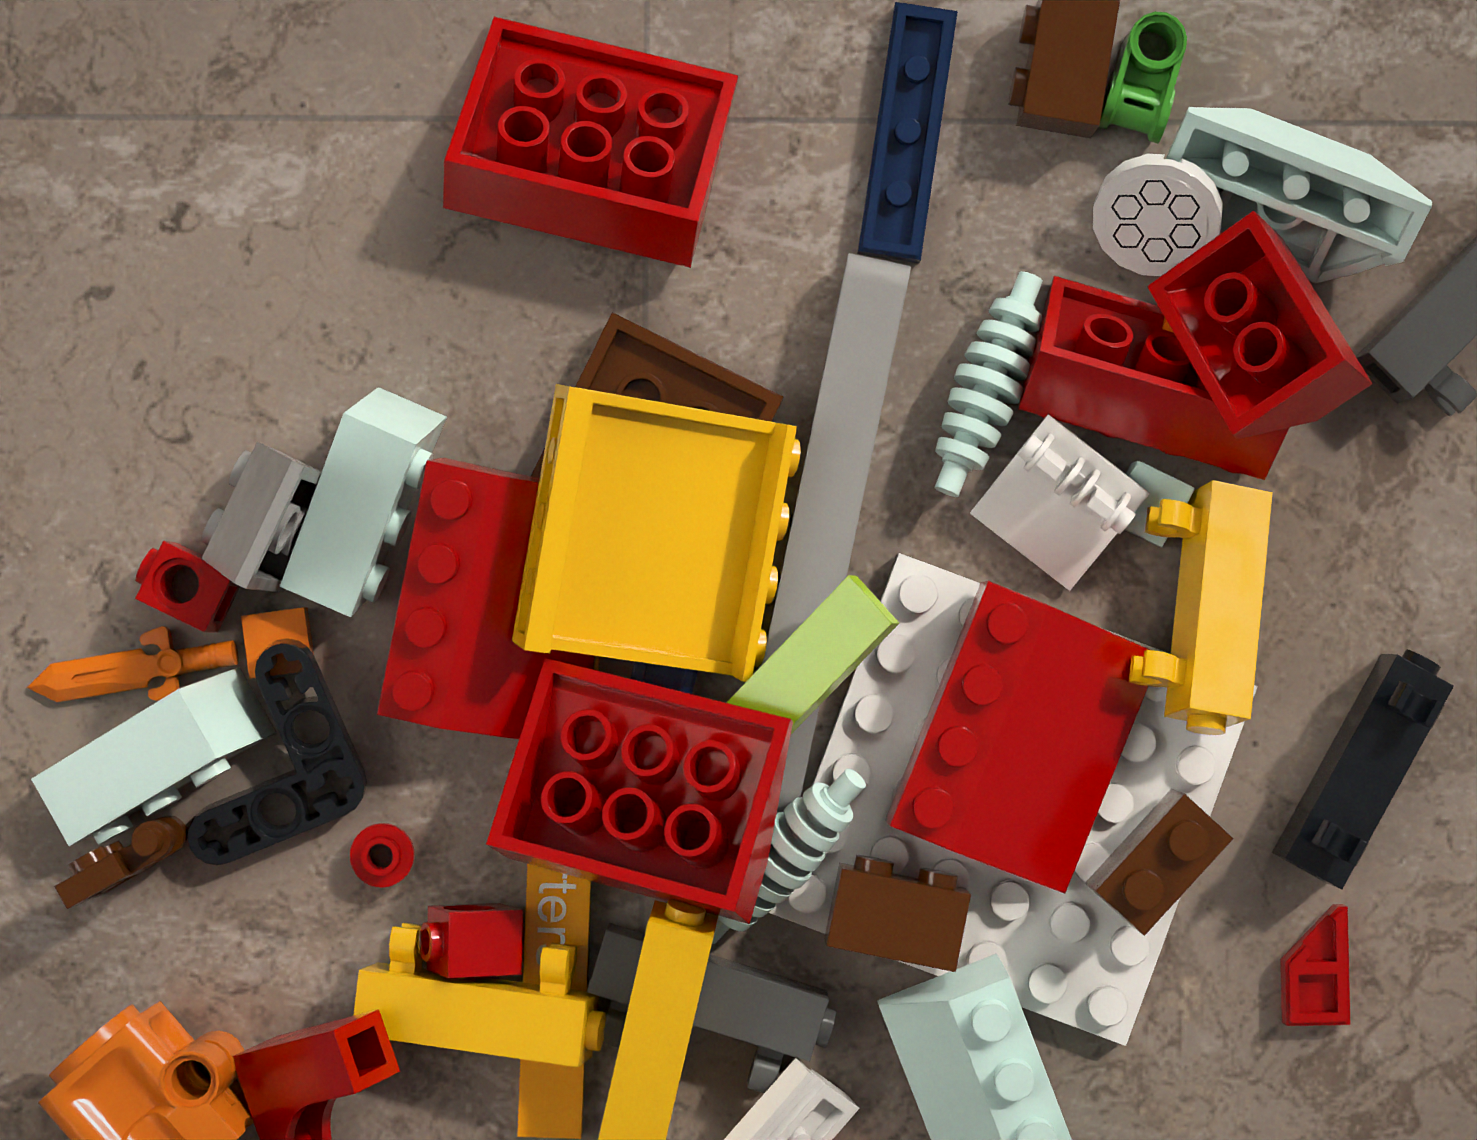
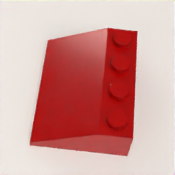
[443,17,739,268]
[377,458,596,740]
[885,581,1150,894]
[486,658,793,924]

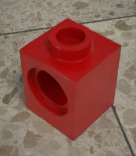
[135,541,240,633]
[419,903,523,978]

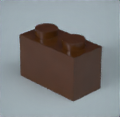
[1008,0,1120,138]
[1085,789,1234,936]
[824,855,971,972]

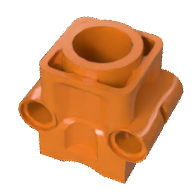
[38,1001,254,1140]

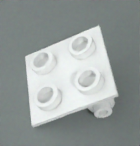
[970,414,1150,591]

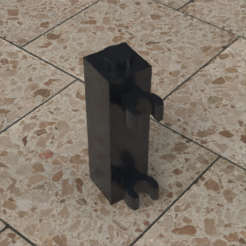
[1272,649,1454,890]

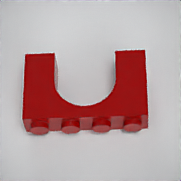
[233,1009,400,1140]

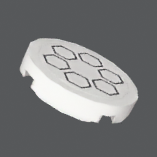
[1093,154,1223,276]

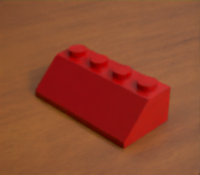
[1018,276,1290,480]

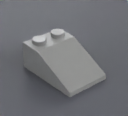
[201,442,322,592]

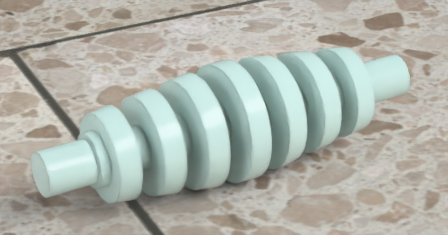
[934,271,1043,497]
[712,768,866,944]

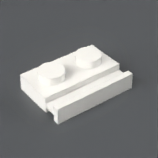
[724,1058,860,1140]

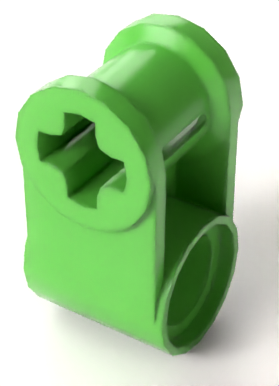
[1099,11,1187,144]

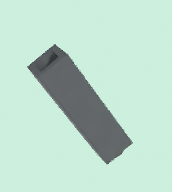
[1356,236,1477,416]
[587,923,836,1093]

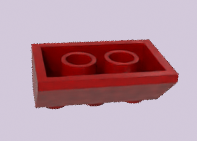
[1147,210,1372,439]

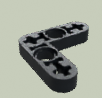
[187,638,367,865]

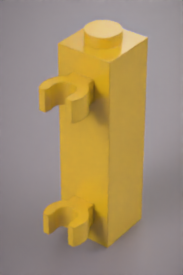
[1129,480,1273,735]
[598,899,718,1140]
[353,923,606,1067]

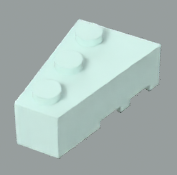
[280,387,447,617]
[31,667,276,846]

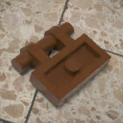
[54,815,188,909]

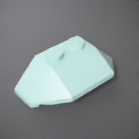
[1166,107,1432,283]

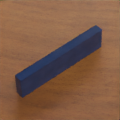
[857,2,958,263]

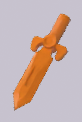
[26,626,238,702]

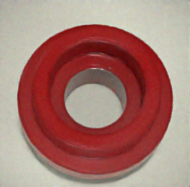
[350,823,415,888]

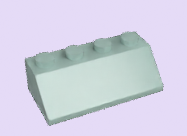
[877,953,1072,1140]

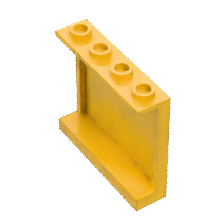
[512,384,801,682]

